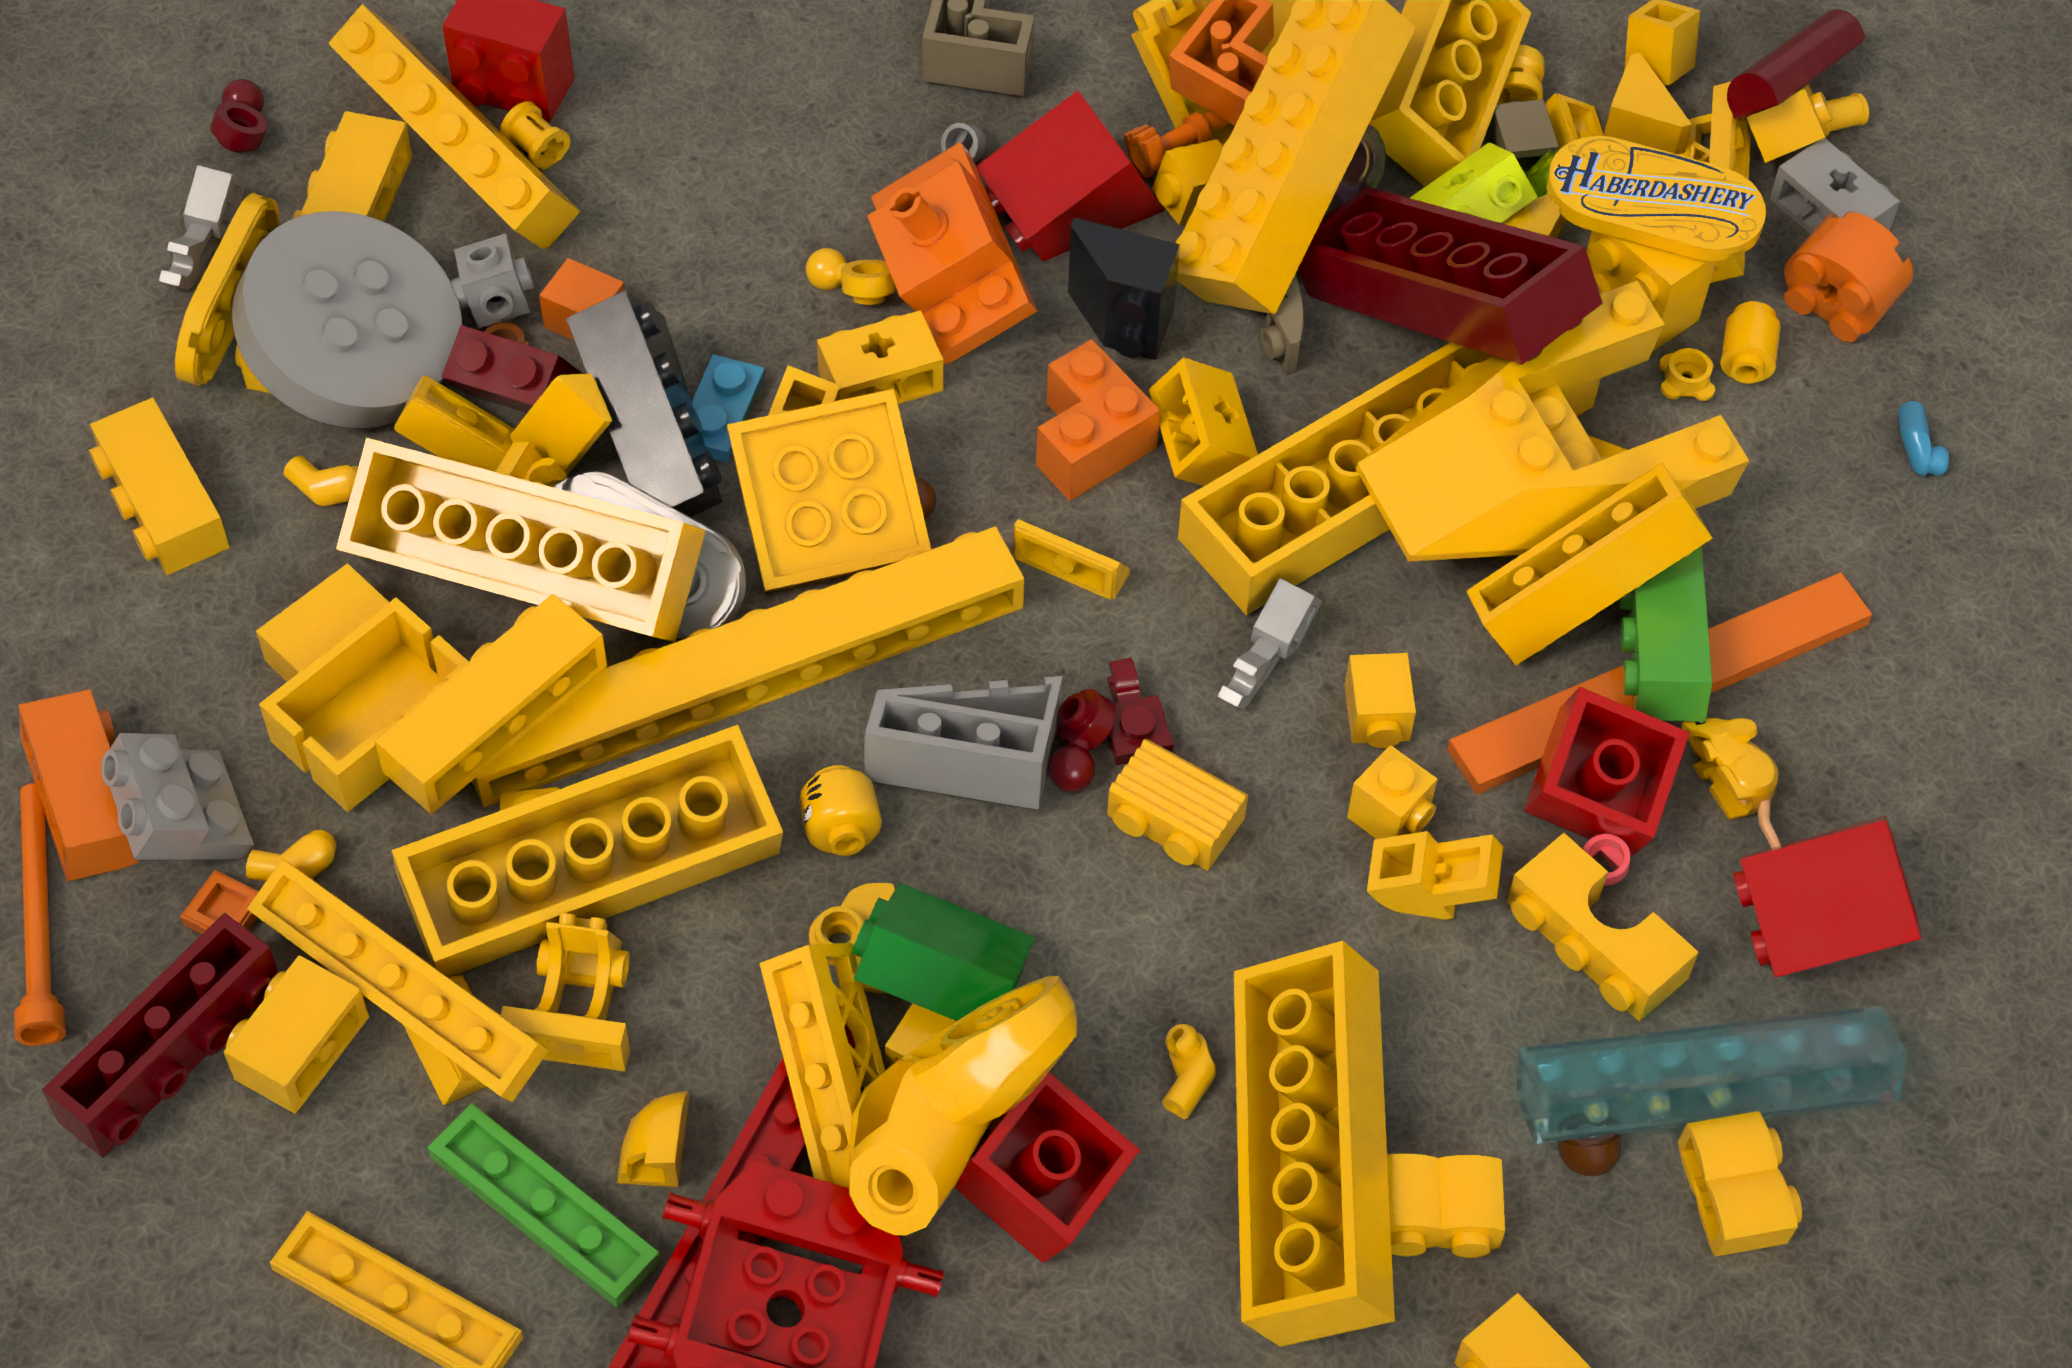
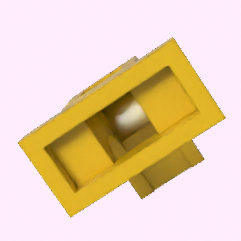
[501,913,630,1071]

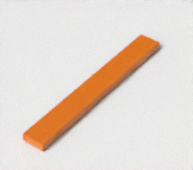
[1447,572,1873,795]

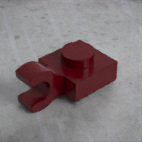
[1107,657,1174,766]

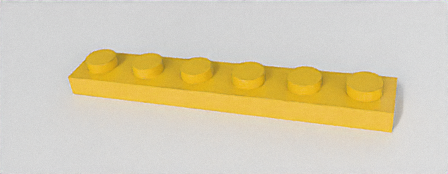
[247,859,549,1103]

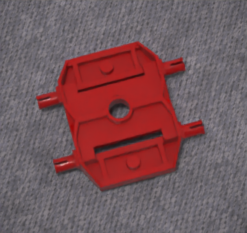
[626,1160,944,1368]

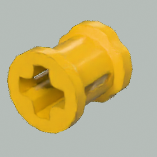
[500,101,571,170]

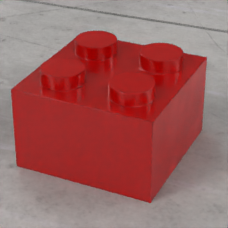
[442,0,575,122]
[1523,687,1690,856]
[954,1072,1140,1263]

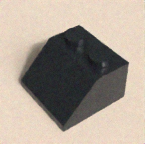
[1068,218,1180,360]

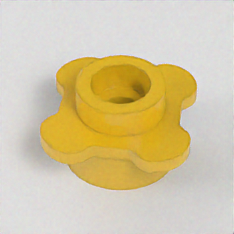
[1659,348,1716,401]

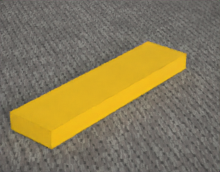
[269,1211,524,1368]

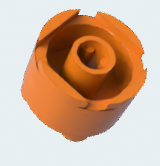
[1784,211,1913,343]

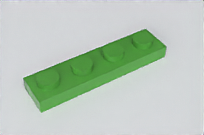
[427,1103,661,1309]

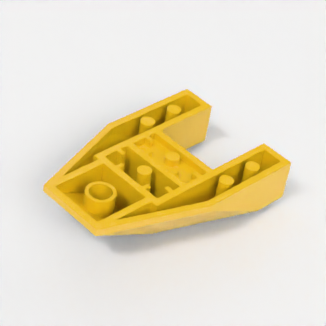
[1356,280,1750,562]

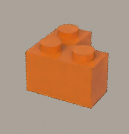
[1169,0,1274,126]
[1036,339,1160,501]

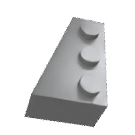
[864,676,1063,810]

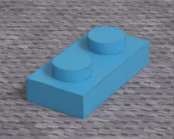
[692,354,765,463]

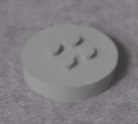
[232,211,462,428]

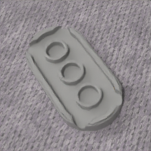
[554,472,746,640]

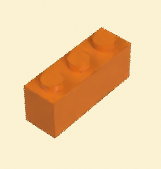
[18,689,139,882]

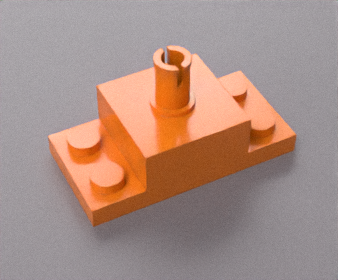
[867,142,1038,364]

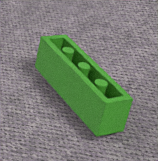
[1618,513,1712,722]

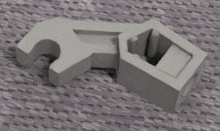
[159,165,247,290]
[1217,578,1322,709]

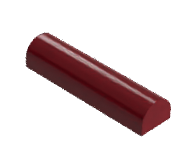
[1727,9,1866,119]

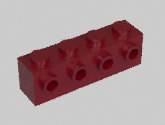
[42,913,279,1158]

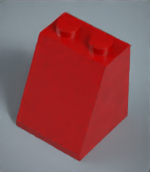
[976,90,1164,262]
[1733,815,1921,978]

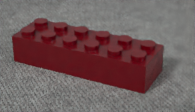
[1298,187,1603,365]

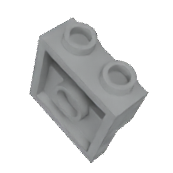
[101,733,254,860]

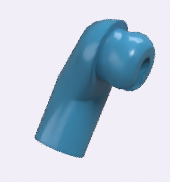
[1897,401,1949,477]

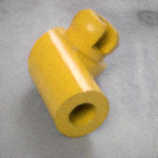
[283,455,359,507]
[246,830,337,882]

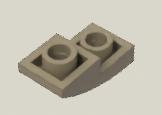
[1260,274,1303,375]

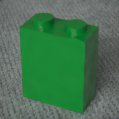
[852,882,1036,1021]

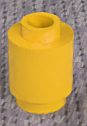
[1720,301,1781,384]

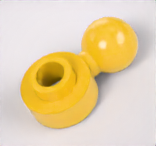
[805,248,896,305]

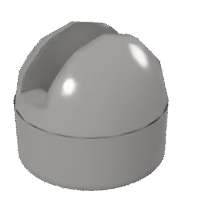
[941,123,988,164]

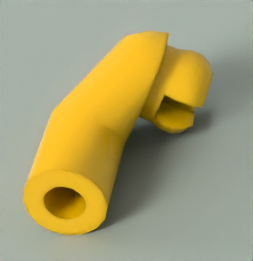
[1162,1024,1216,1119]

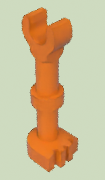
[1123,111,1229,178]

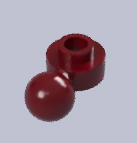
[210,79,268,153]
[1048,689,1116,792]

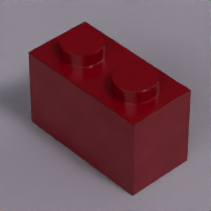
[441,325,583,413]

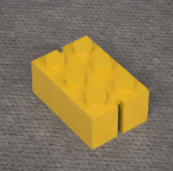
[259,597,469,812]

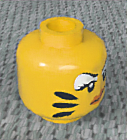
[799,765,882,856]

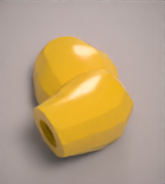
[849,976,1077,1235]

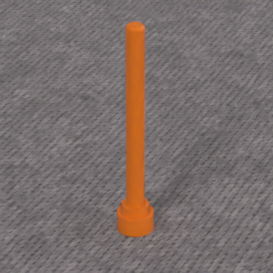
[14,783,66,1047]

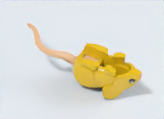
[1682,718,1781,848]

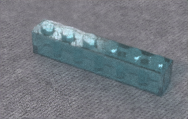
[1516,1006,1907,1144]

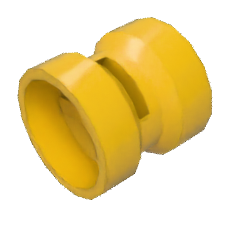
[1497,45,1545,104]

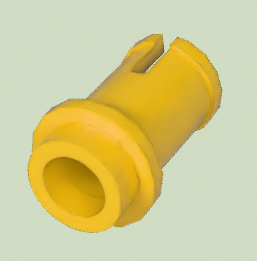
[1825,93,1869,138]

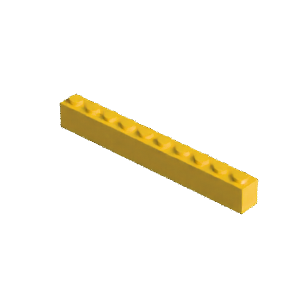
[472,526,1024,808]

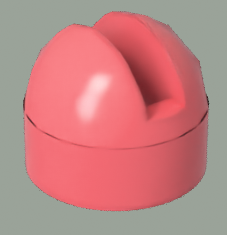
[1583,834,1630,886]

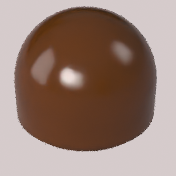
[1557,1117,1621,1176]

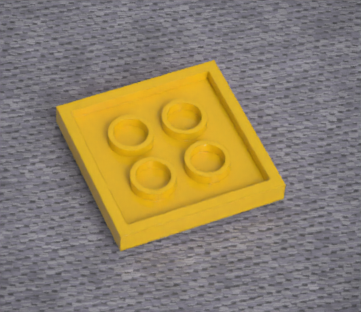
[727,389,931,593]

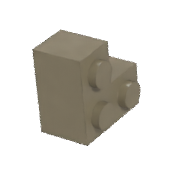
[922,0,1034,96]

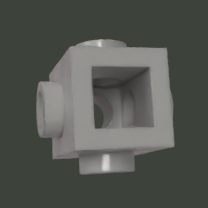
[451,233,535,329]

